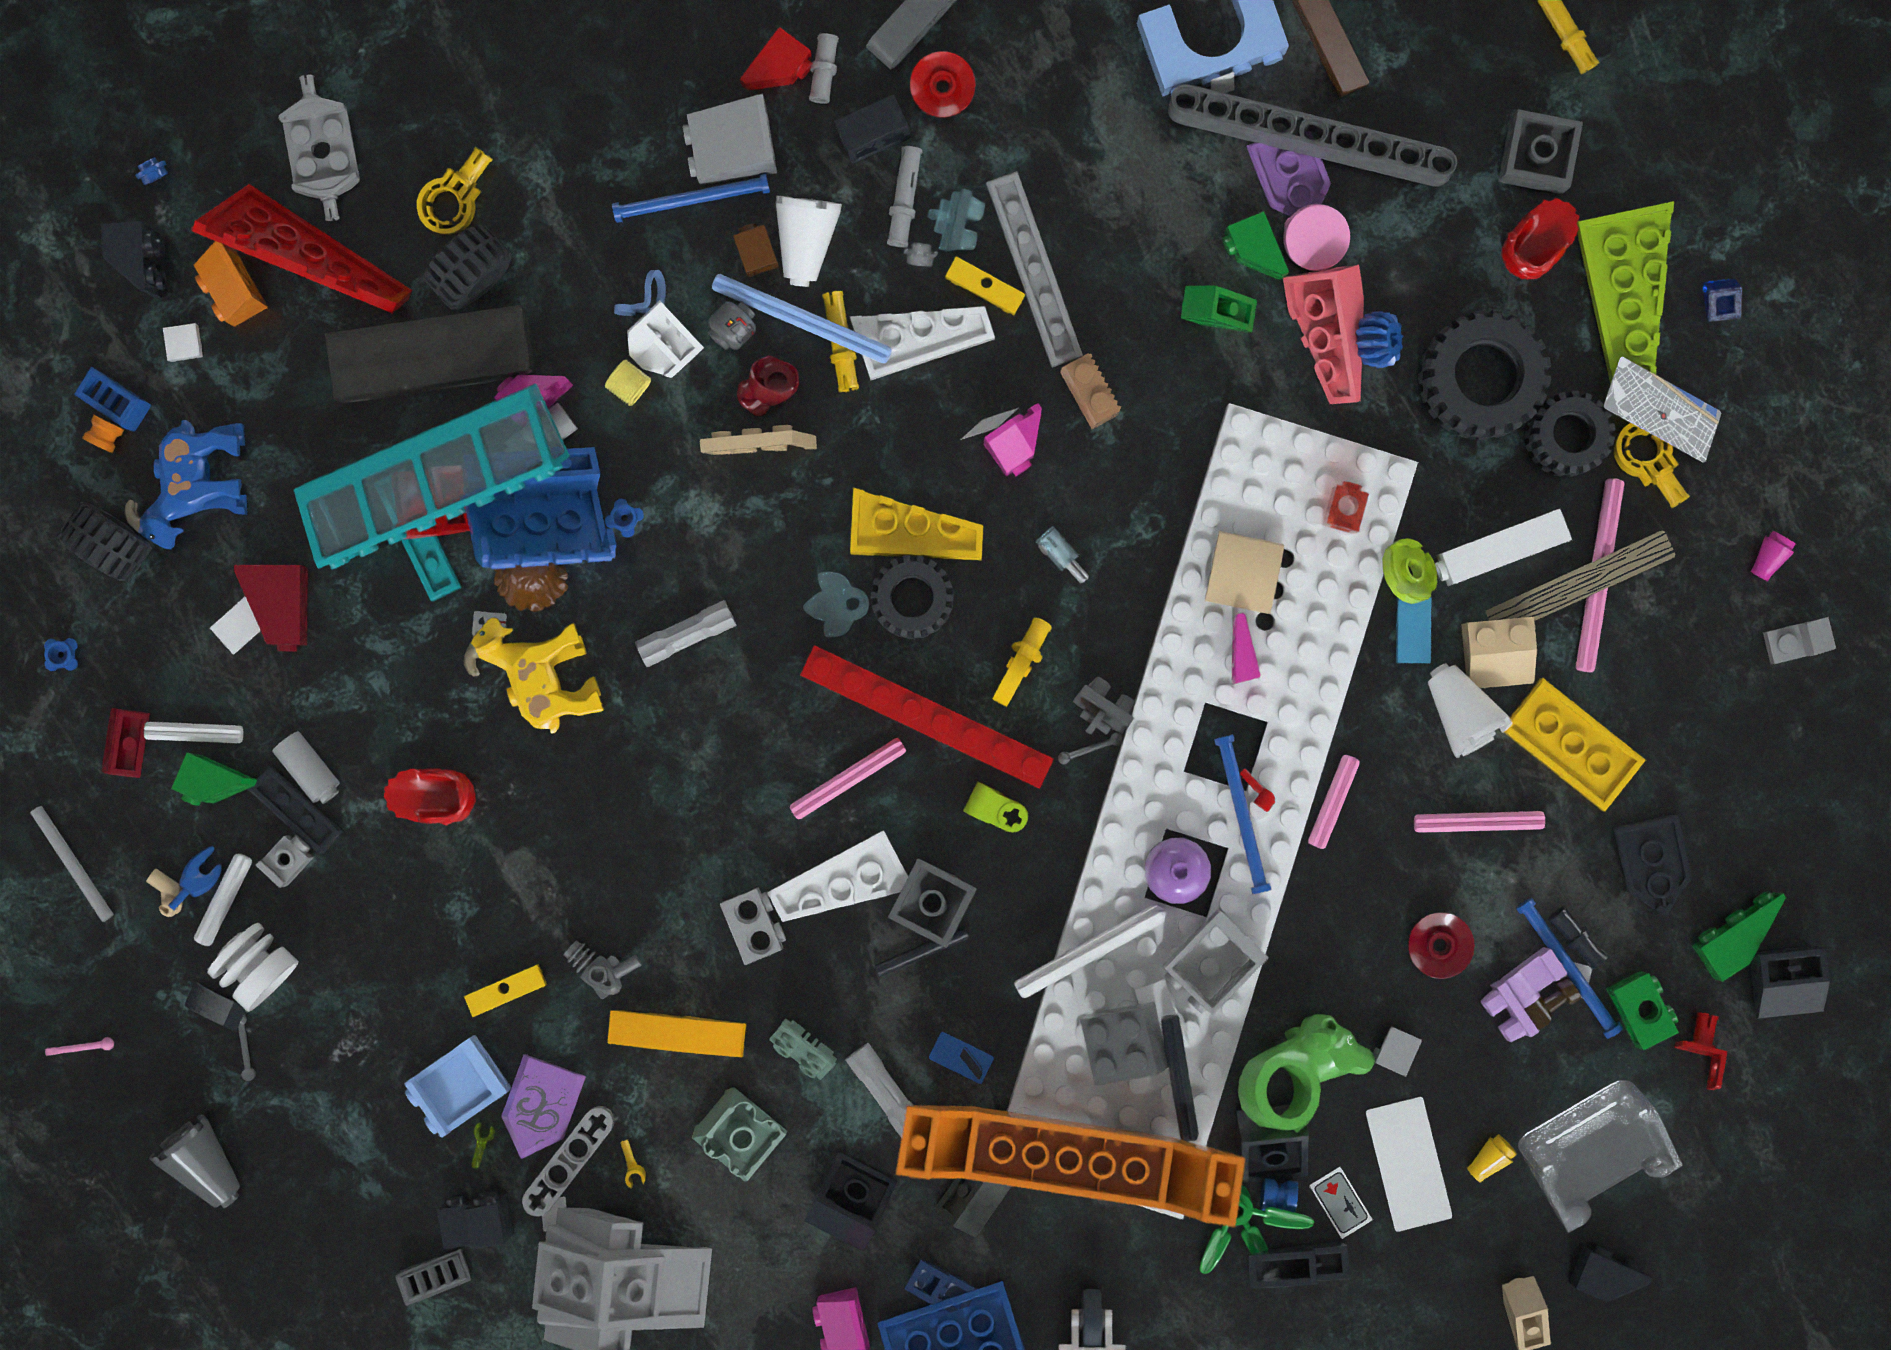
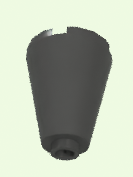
[150,1115,241,1208]

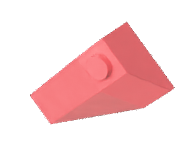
[1283,265,1364,404]

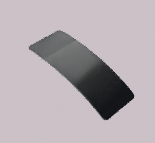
[184,982,246,1031]

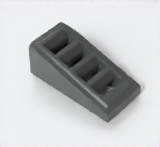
[395,1248,472,1306]

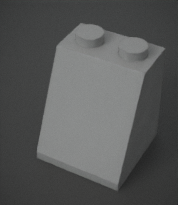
[683,94,777,186]

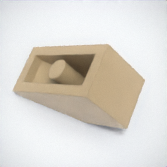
[1502,1276,1551,1350]

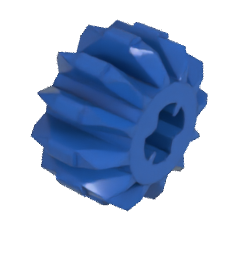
[1356,311,1403,368]

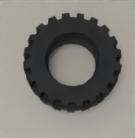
[1418,310,1551,440]

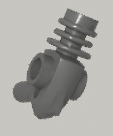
[564,940,642,999]

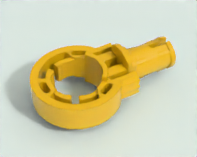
[417,147,493,235]
[1614,423,1690,508]
[993,618,1052,707]

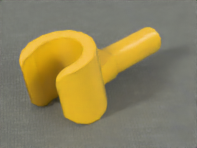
[620,1140,646,1188]

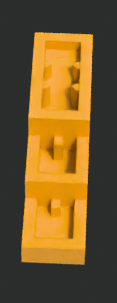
[608,1010,746,1057]

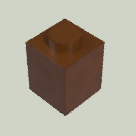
[733,223,779,278]

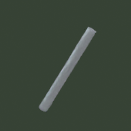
[30,806,114,922]

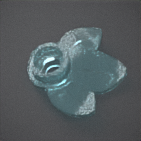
[803,572,869,637]

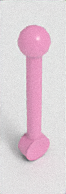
[45,1037,114,1056]

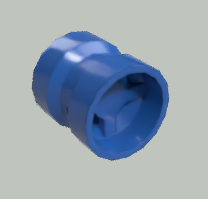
[1260,1178,1298,1212]

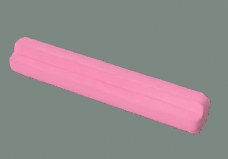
[1308,755,1360,849]

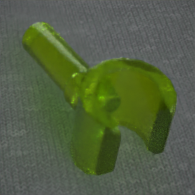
[471,1123,495,1169]

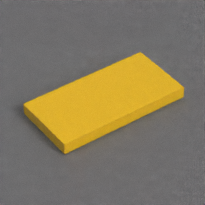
[1504,678,1646,811]

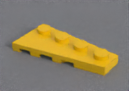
[850,488,983,560]

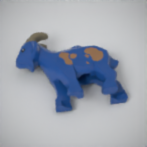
[124,420,247,549]

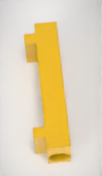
[945,257,1025,315]
[464,964,547,1017]

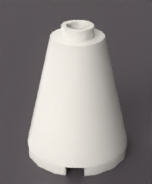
[776,196,842,287]
[1428,663,1513,758]

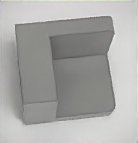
[1373,1027,1422,1077]

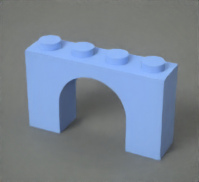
[1137,0,1289,97]

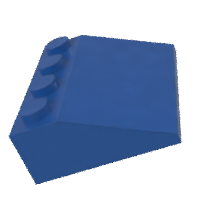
[877,1281,1025,1350]

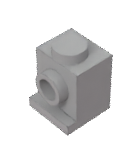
[256,835,314,888]

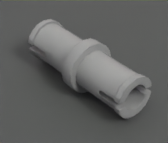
[809,33,839,103]

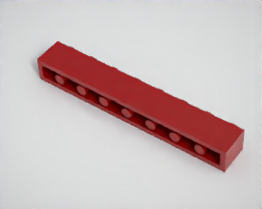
[800,645,1054,789]

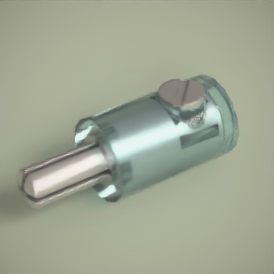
[1035,526,1089,583]

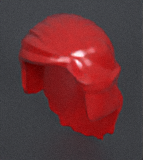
[1501,198,1579,279]
[384,768,476,826]

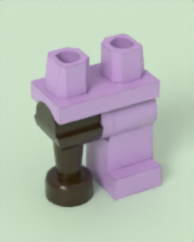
[1481,947,1582,1042]

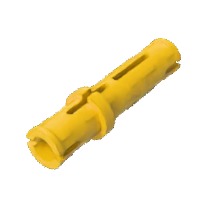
[1537,0,1600,74]
[822,291,859,392]

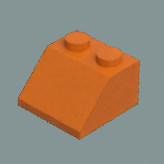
[194,241,268,327]

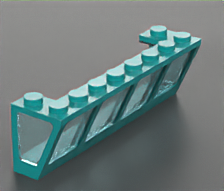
[294,383,570,569]

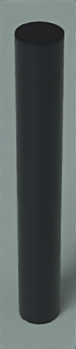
[874,926,969,978]

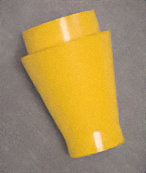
[1467,1134,1517,1183]

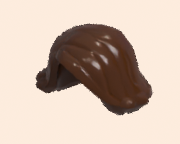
[494,562,568,612]

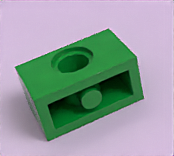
[1606,971,1679,1051]

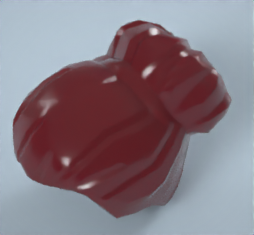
[737,356,799,416]

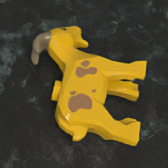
[464,617,604,734]

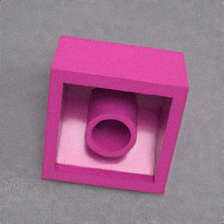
[812,1287,871,1350]

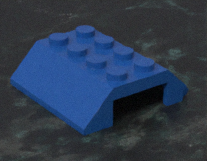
[463,447,616,569]

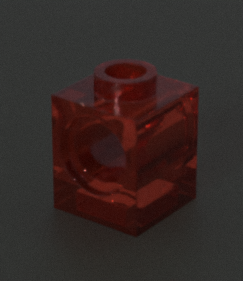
[1322,481,1369,534]

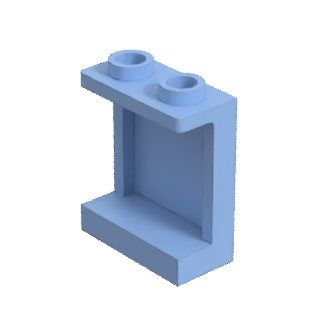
[404,1035,512,1137]

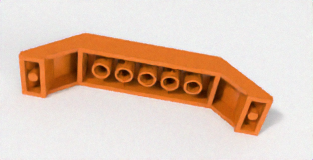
[896,1105,1245,1226]

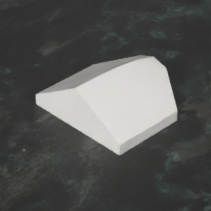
[627,301,704,378]

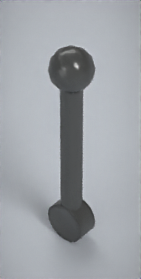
[1058,733,1123,764]
[238,1014,256,1081]

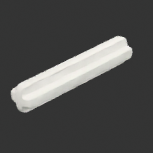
[144,722,243,743]
[194,854,252,946]

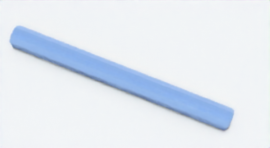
[712,274,892,364]

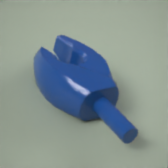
[168,846,222,911]

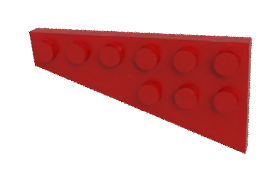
[192,184,413,313]

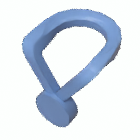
[614,270,666,316]

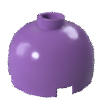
[1145,838,1211,904]

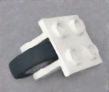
[1058,1289,1126,1350]

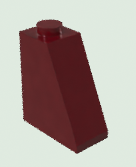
[234,565,308,652]

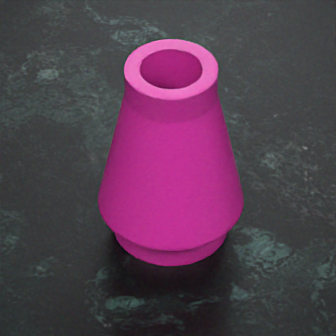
[1750,530,1795,582]

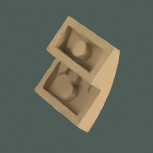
[1205,531,1284,614]

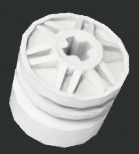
[207,923,299,1012]

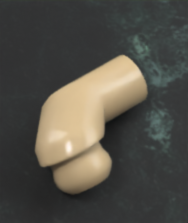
[146,869,183,917]

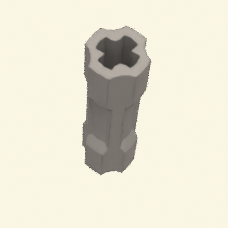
[635,600,737,667]
[846,1043,913,1138]

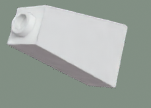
[1435,509,1572,586]

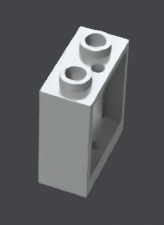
[1162,909,1268,1016]

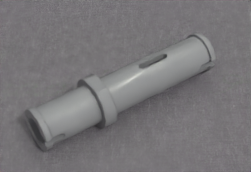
[887,146,922,247]

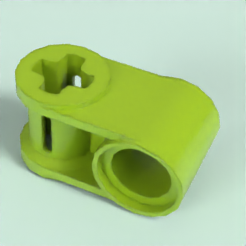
[963,781,1028,832]

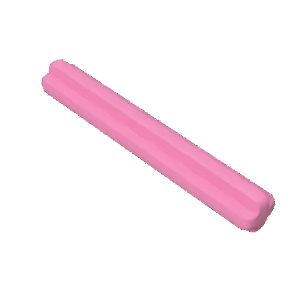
[790,738,906,819]
[1414,811,1545,832]

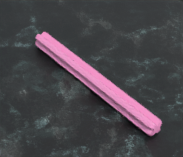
[1576,478,1624,672]

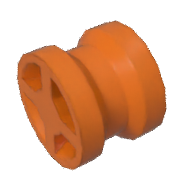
[82,415,124,453]

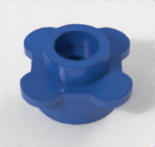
[605,499,644,537]
[44,638,78,671]

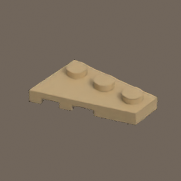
[700,425,817,455]

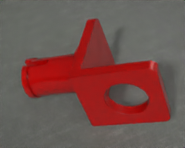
[1674,1012,1728,1090]

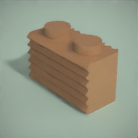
[1060,353,1121,429]

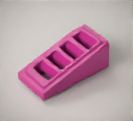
[1232,613,1261,684]

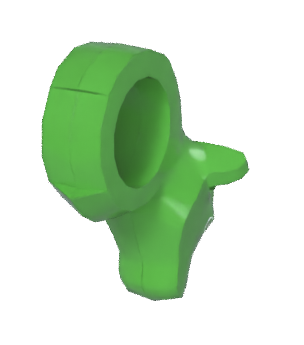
[1238,1014,1375,1132]

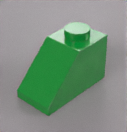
[1222,212,1289,280]
[1181,285,1257,332]
[171,752,257,806]

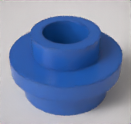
[135,157,168,185]

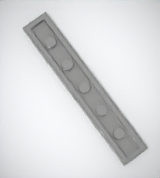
[986,172,1083,368]

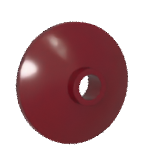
[1408,912,1475,979]

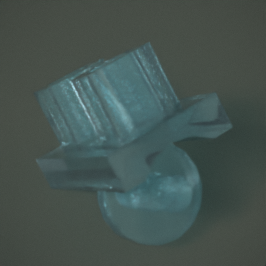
[928,189,985,252]

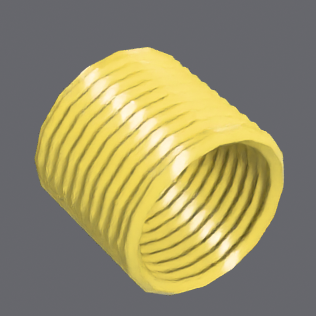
[605,360,651,406]

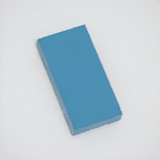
[1396,597,1431,663]

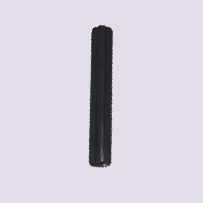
[1161,1014,1199,1141]

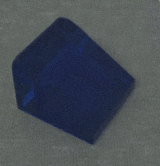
[1703,279,1742,321]

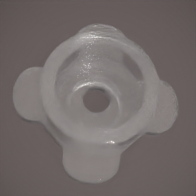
[904,243,937,266]

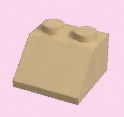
[1461,617,1537,688]

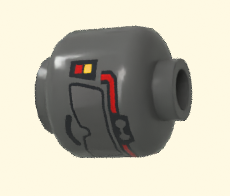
[707,301,756,350]

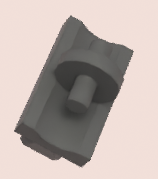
[1073,677,1136,735]

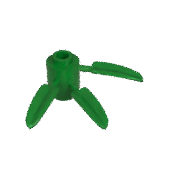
[1199,1185,1314,1274]

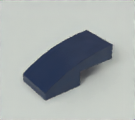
[904,1259,977,1313]

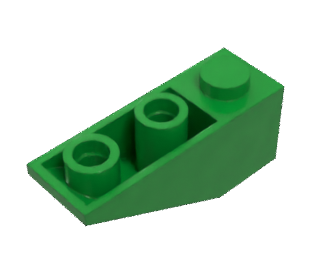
[1692,891,1786,982]

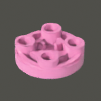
[1283,204,1350,271]

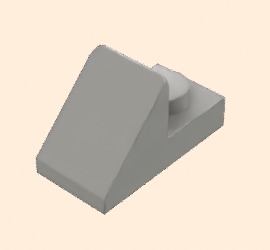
[1763,617,1836,664]

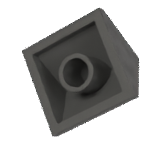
[888,858,977,948]

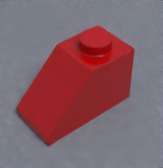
[740,27,813,91]

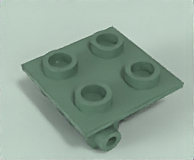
[769,1018,837,1080]

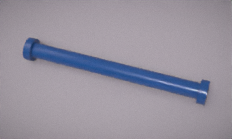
[612,173,770,223]
[1214,735,1272,894]
[1516,897,1623,1039]

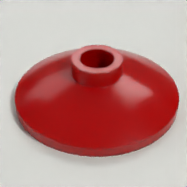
[910,52,975,117]

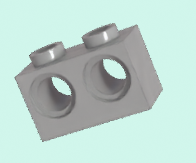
[720,887,786,965]

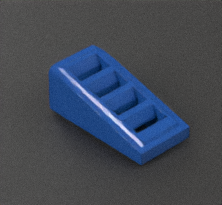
[74,367,151,431]

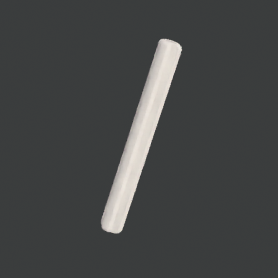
[1015,904,1166,998]

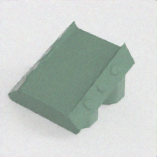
[692,1087,787,1181]

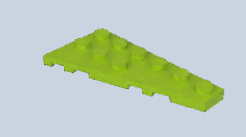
[1577,201,1674,384]

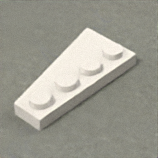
[850,306,995,380]
[767,830,908,922]

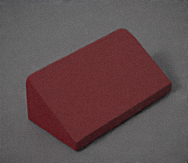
[102,708,150,778]

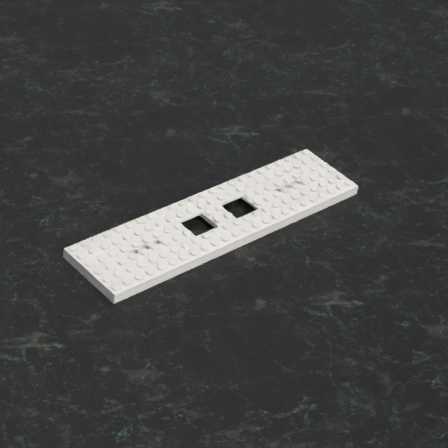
[1007,403,1418,1219]

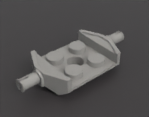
[279,75,360,221]

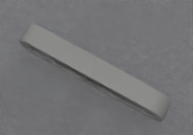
[522,1106,615,1216]

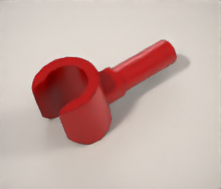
[1240,768,1275,812]

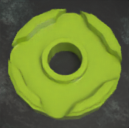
[1382,538,1437,604]

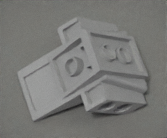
[532,1208,712,1350]

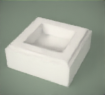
[163,323,203,362]

